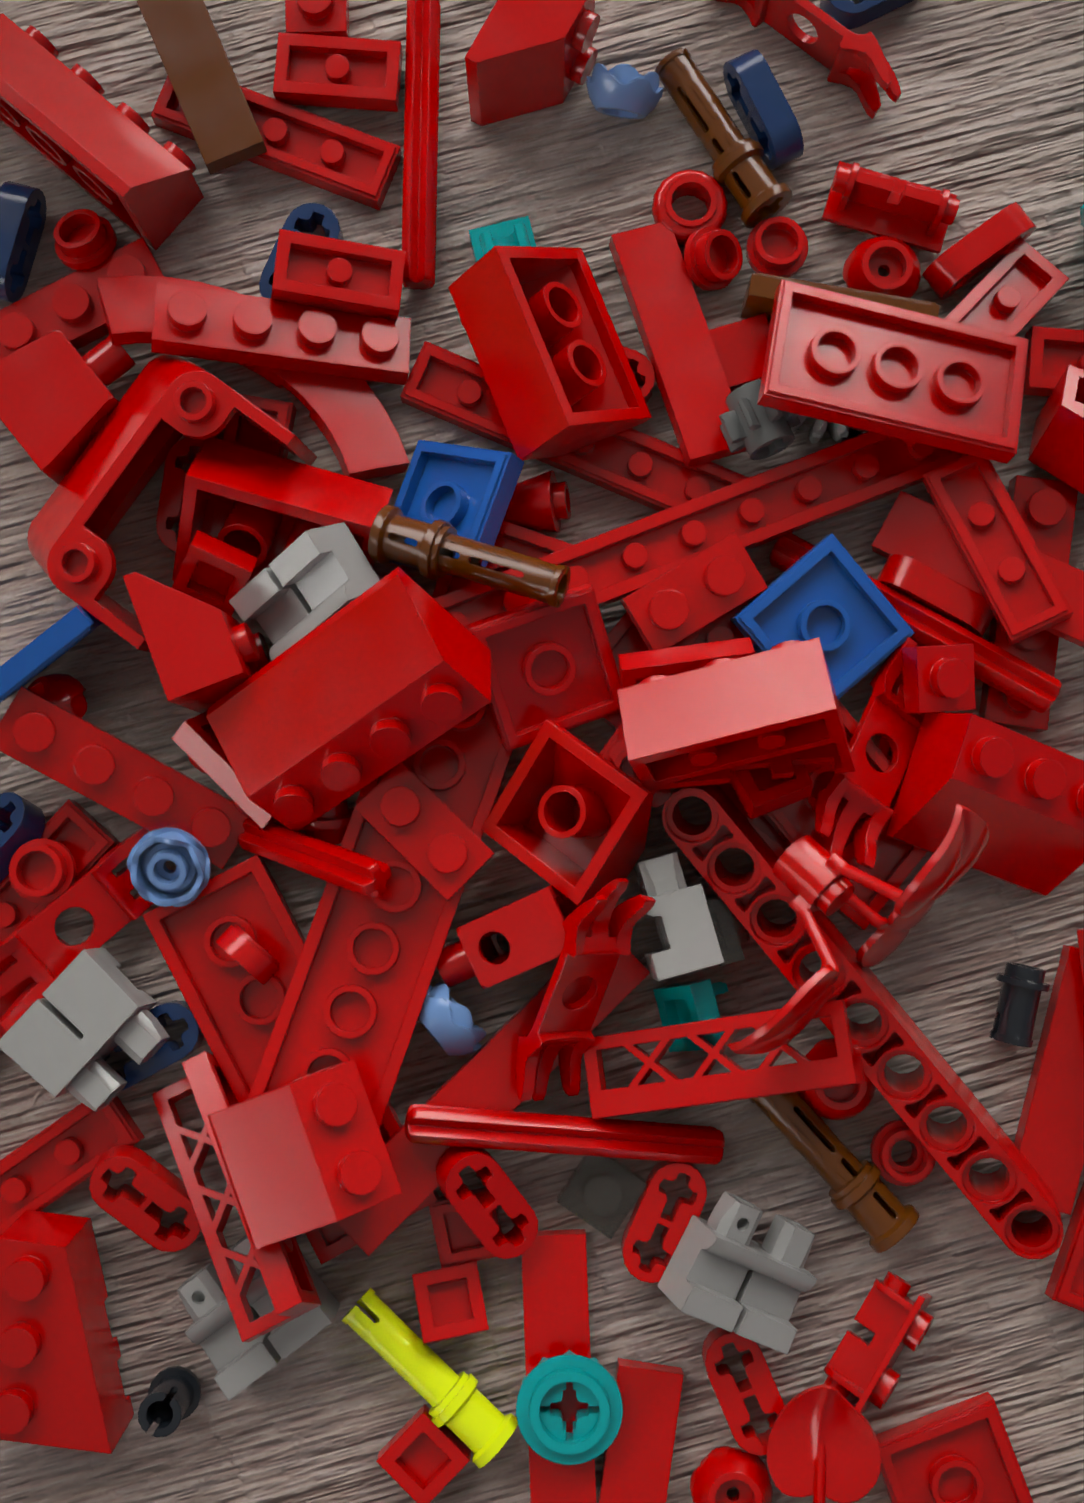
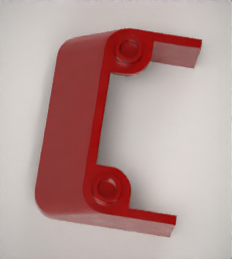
[27,354,317,653]

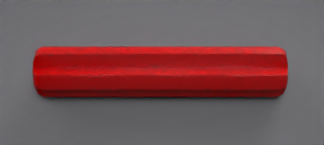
[237,818,391,898]

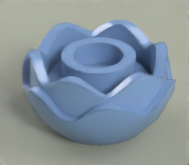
[586,63,664,119]
[127,827,211,907]
[418,982,486,1056]

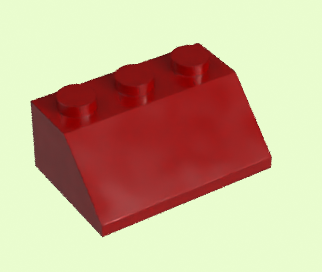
[448,246,652,461]
[172,437,393,585]
[886,712,1084,896]

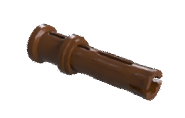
[655,48,792,229]
[368,505,571,608]
[749,1093,920,1253]

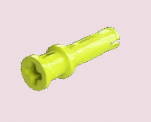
[341,1287,518,1469]

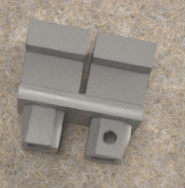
[229,522,380,661]
[634,852,724,981]
[0,947,170,1112]
[657,1191,818,1355]
[177,1235,341,1401]

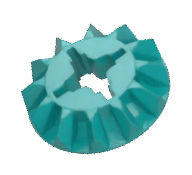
[516,1350,623,1465]

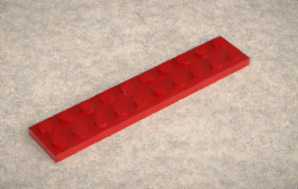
[248,520,573,1129]

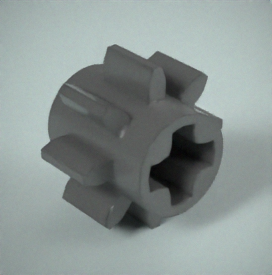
[719,379,801,460]

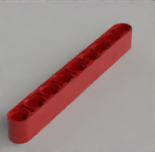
[662,784,1064,1259]

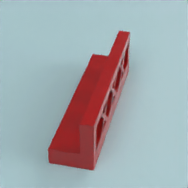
[584,999,865,1119]
[151,1051,322,1342]

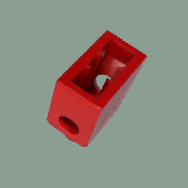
[0,330,137,485]
[437,885,579,989]

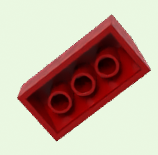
[0,13,204,251]
[206,567,491,832]

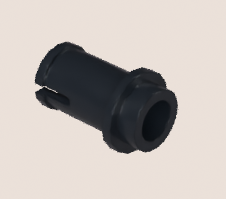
[989,962,1050,1047]
[138,1366,202,1438]

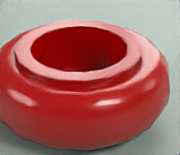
[652,169,728,245]

